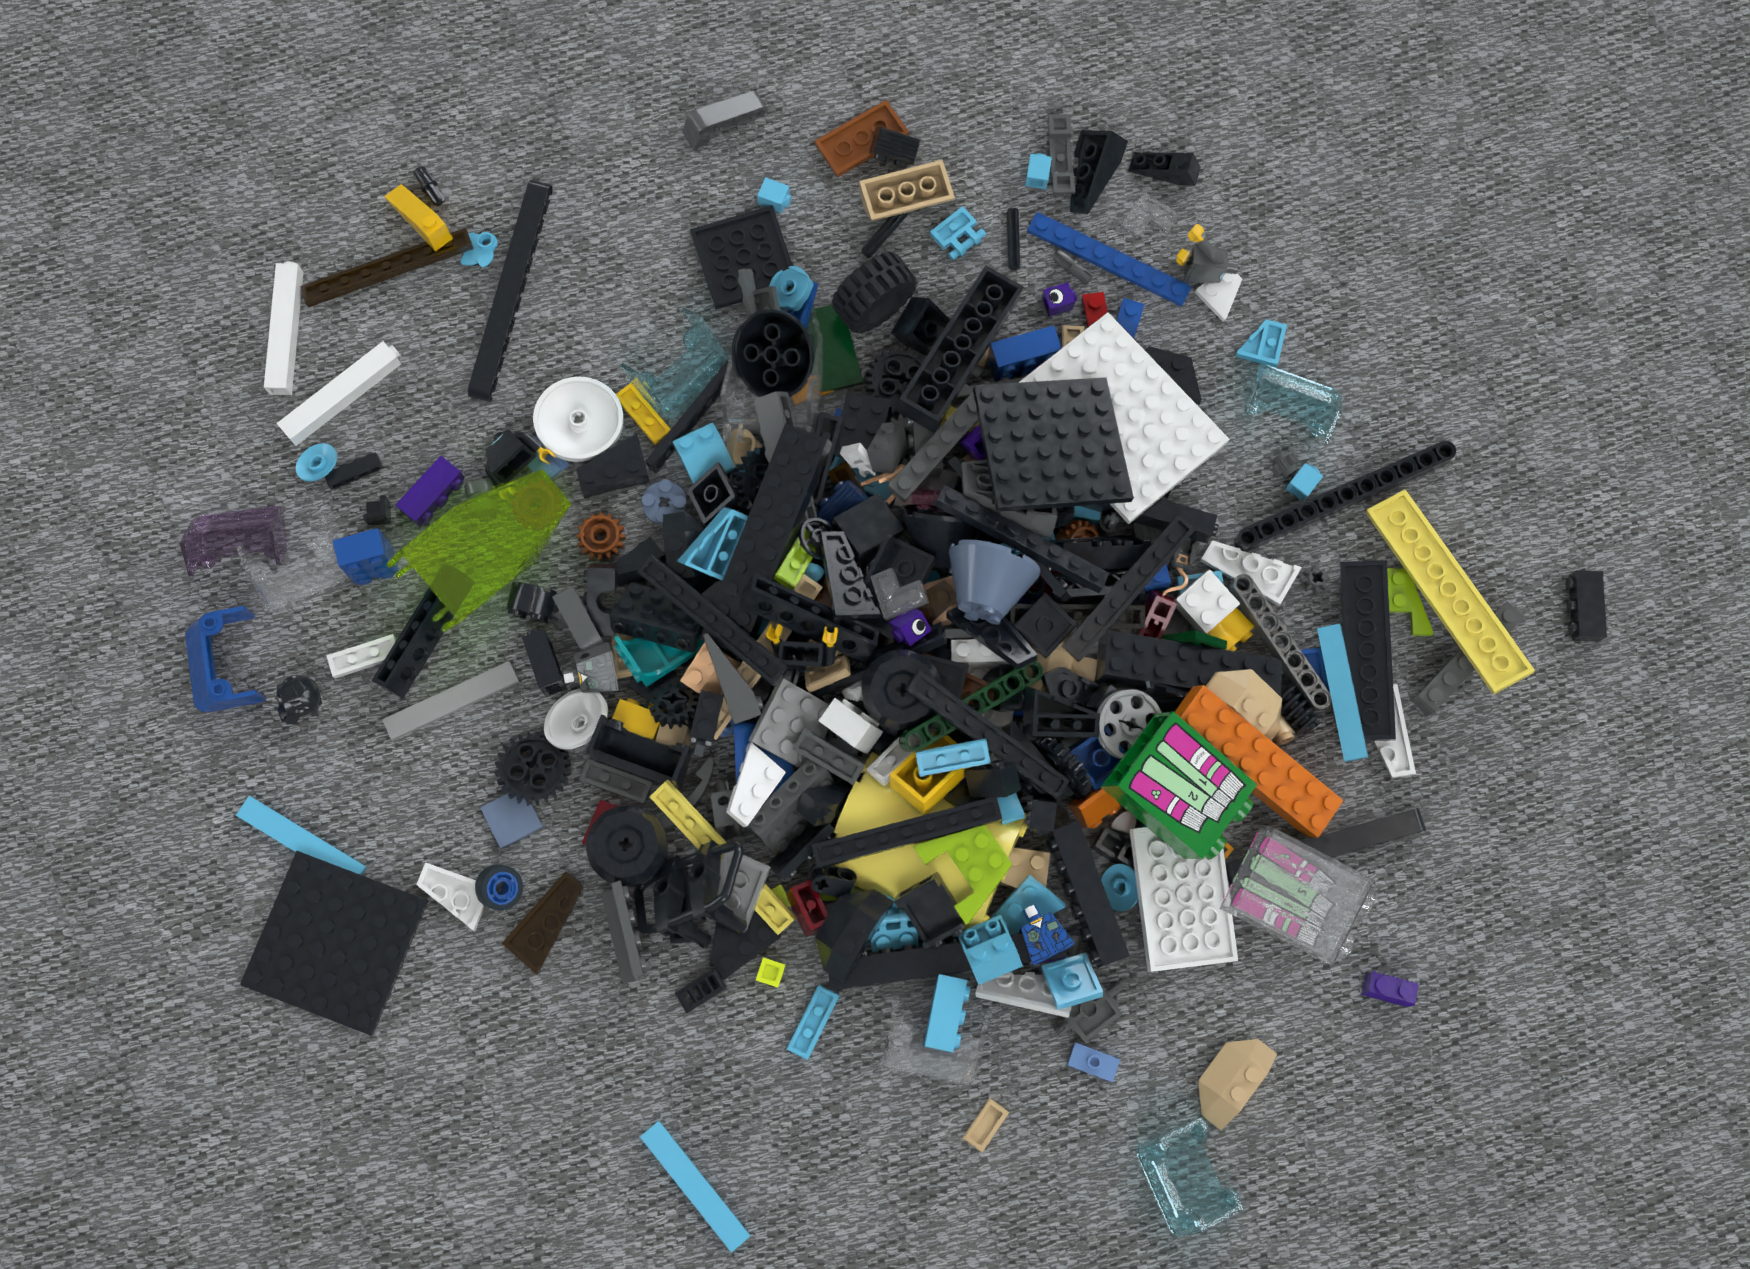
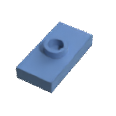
[1067,1042,1120,1082]

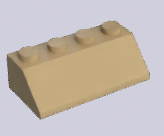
[859,160,955,222]

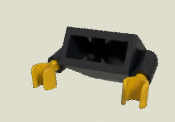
[485,430,556,501]
[766,624,838,672]

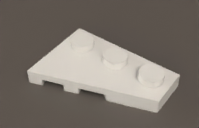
[726,742,786,827]
[417,862,485,931]

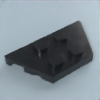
[1145,346,1202,405]

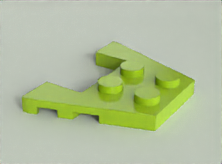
[1387,568,1433,636]
[914,825,1013,925]

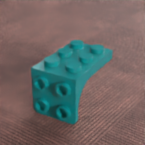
[614,635,705,687]

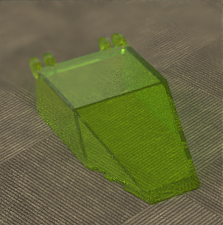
[386,469,572,632]

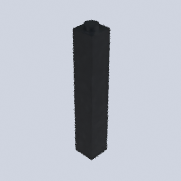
[1081,498,1219,544]

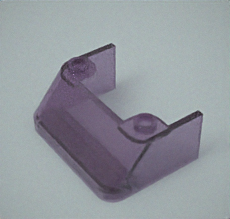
[179,506,287,576]

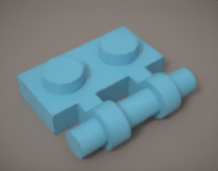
[930,206,986,261]
[871,910,919,952]

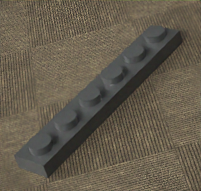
[887,393,978,503]

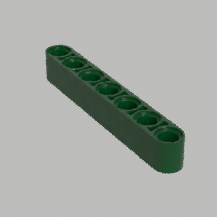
[899,661,1043,752]

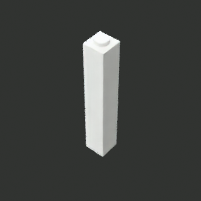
[263,261,303,395]
[277,341,401,446]

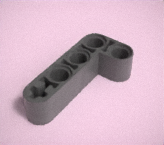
[682,90,768,151]

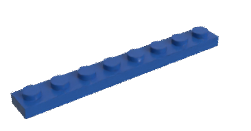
[1027,212,1192,307]

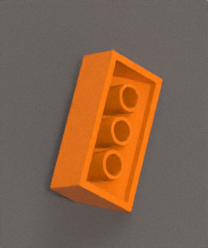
[1067,787,1121,829]

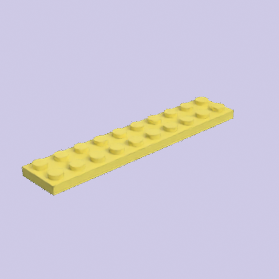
[1366,489,1535,695]

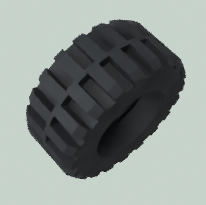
[832,252,917,334]

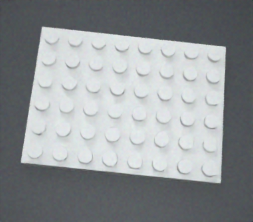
[1019,313,1230,524]

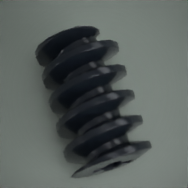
[1281,684,1322,736]

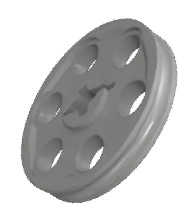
[1097,690,1161,759]

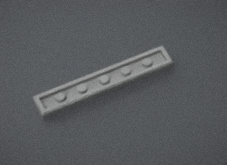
[382,661,519,741]

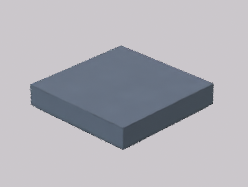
[480,793,544,849]

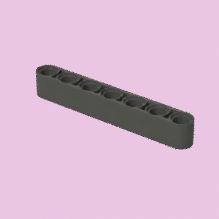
[1228,574,1331,711]

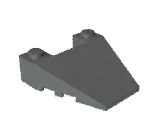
[961,460,1057,538]

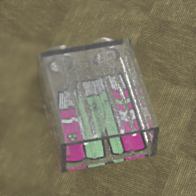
[1219,825,1376,966]

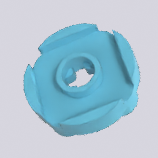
[769,266,813,311]

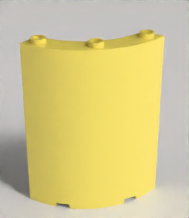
[823,752,1028,930]

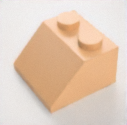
[680,642,741,694]

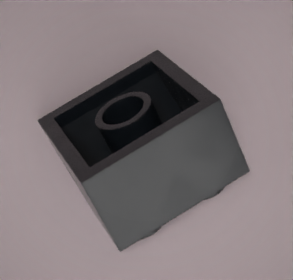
[891,297,950,356]
[687,462,738,526]

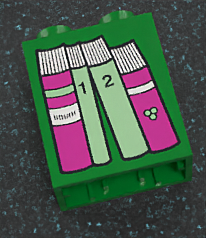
[1101,711,1258,860]

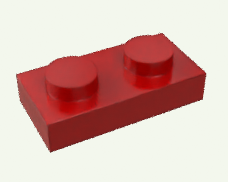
[1081,291,1108,328]

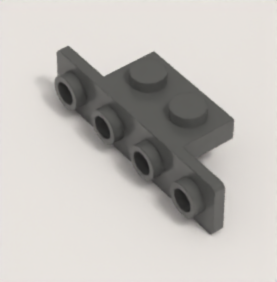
[738,269,780,318]

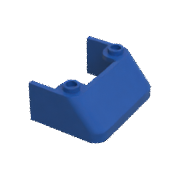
[185,606,266,713]

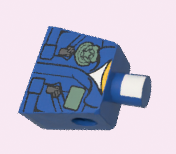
[1021,904,1074,966]

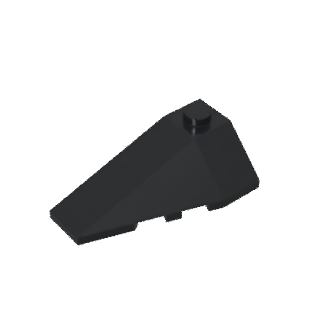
[1070,130,1128,215]

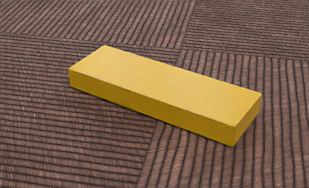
[616,383,671,446]

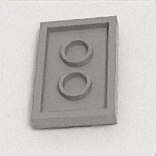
[718,851,771,931]

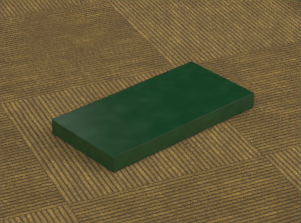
[806,305,863,393]

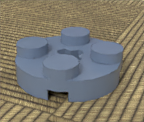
[642,479,687,525]

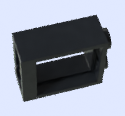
[522,629,567,697]

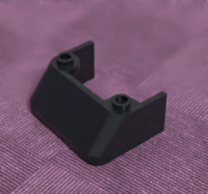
[587,714,692,792]

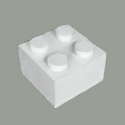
[1174,569,1240,634]
[819,698,883,754]

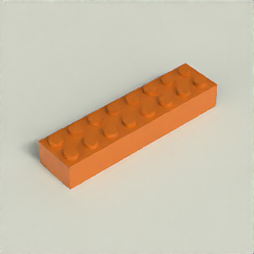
[1175,685,1344,838]

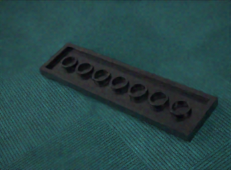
[1340,560,1396,741]

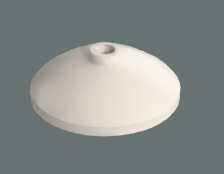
[544,689,608,749]

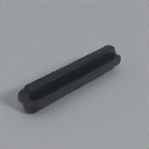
[1007,208,1020,270]
[862,212,908,258]

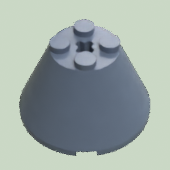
[949,540,1040,624]

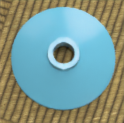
[296,443,337,482]
[1101,864,1138,911]

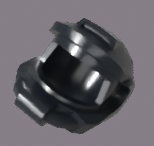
[276,675,322,725]

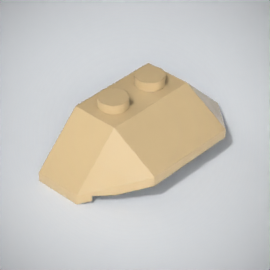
[1205,669,1282,741]
[1198,1039,1277,1130]

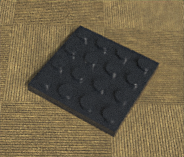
[690,205,794,310]

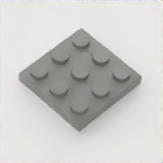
[748,678,829,768]

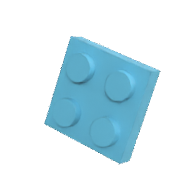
[1041,953,1103,1010]

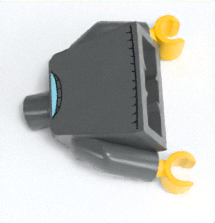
[1176,224,1238,283]

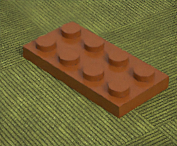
[814,100,909,178]

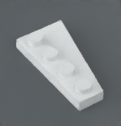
[1200,540,1302,606]
[1374,684,1416,778]
[976,972,1072,1018]

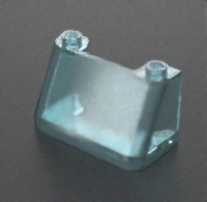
[1137,1117,1243,1237]

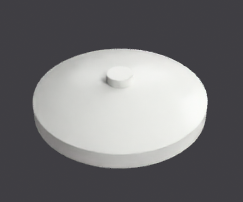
[533,377,624,462]

